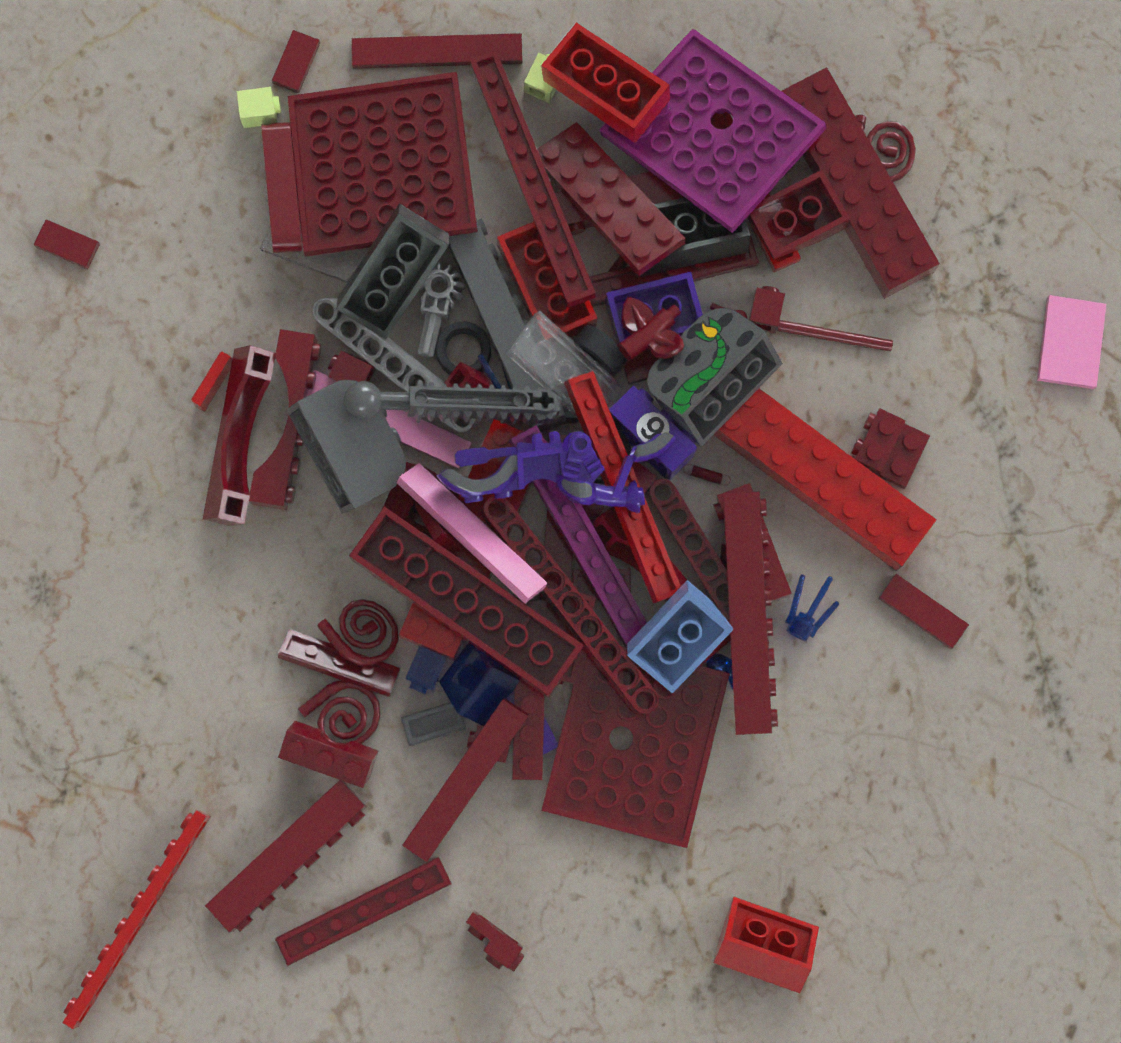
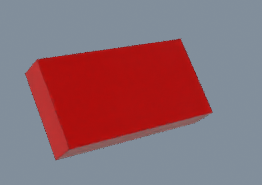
[191,352,232,412]

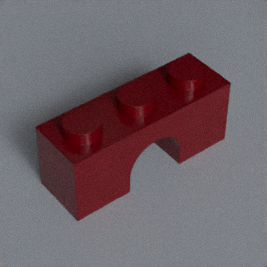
[278,721,379,788]

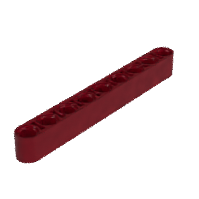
[481,495,659,714]

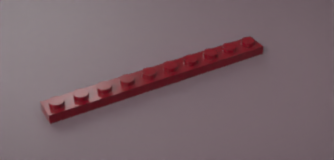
[469,50,596,308]

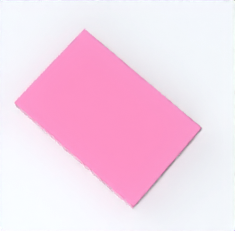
[1037,295,1106,389]

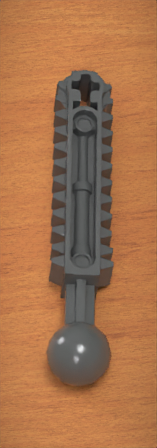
[344,380,561,425]

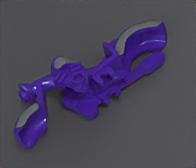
[436,431,677,513]

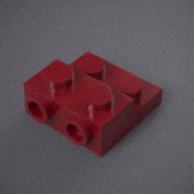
[851,408,930,489]
[466,910,524,972]

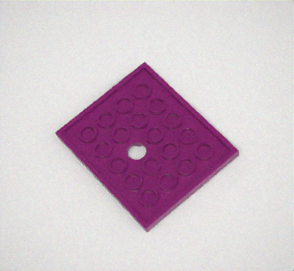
[599,28,826,233]

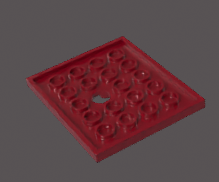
[541,644,730,848]

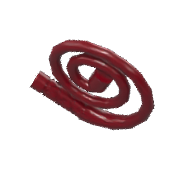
[855,114,916,182]
[317,599,399,666]
[298,680,381,745]

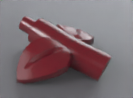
[617,297,684,360]

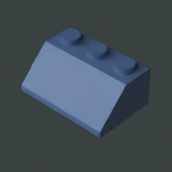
[627,580,733,693]

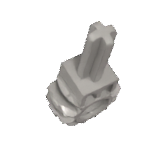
[417,263,465,358]

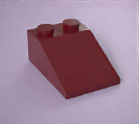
[749,170,850,260]

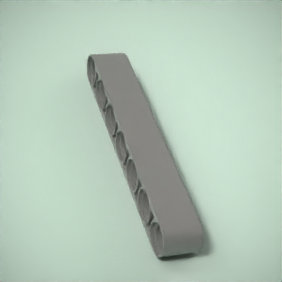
[313,298,479,432]

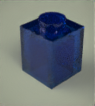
[405,646,448,695]

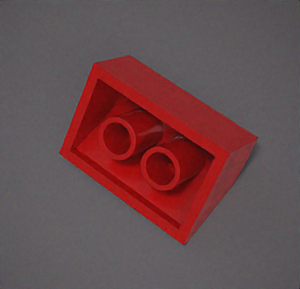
[713,897,819,993]

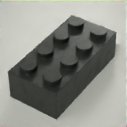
[635,197,750,278]
[336,203,449,339]

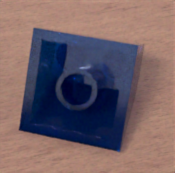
[439,643,520,726]

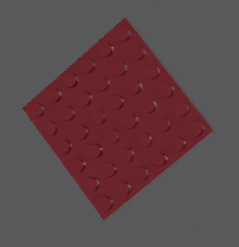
[288,72,478,257]

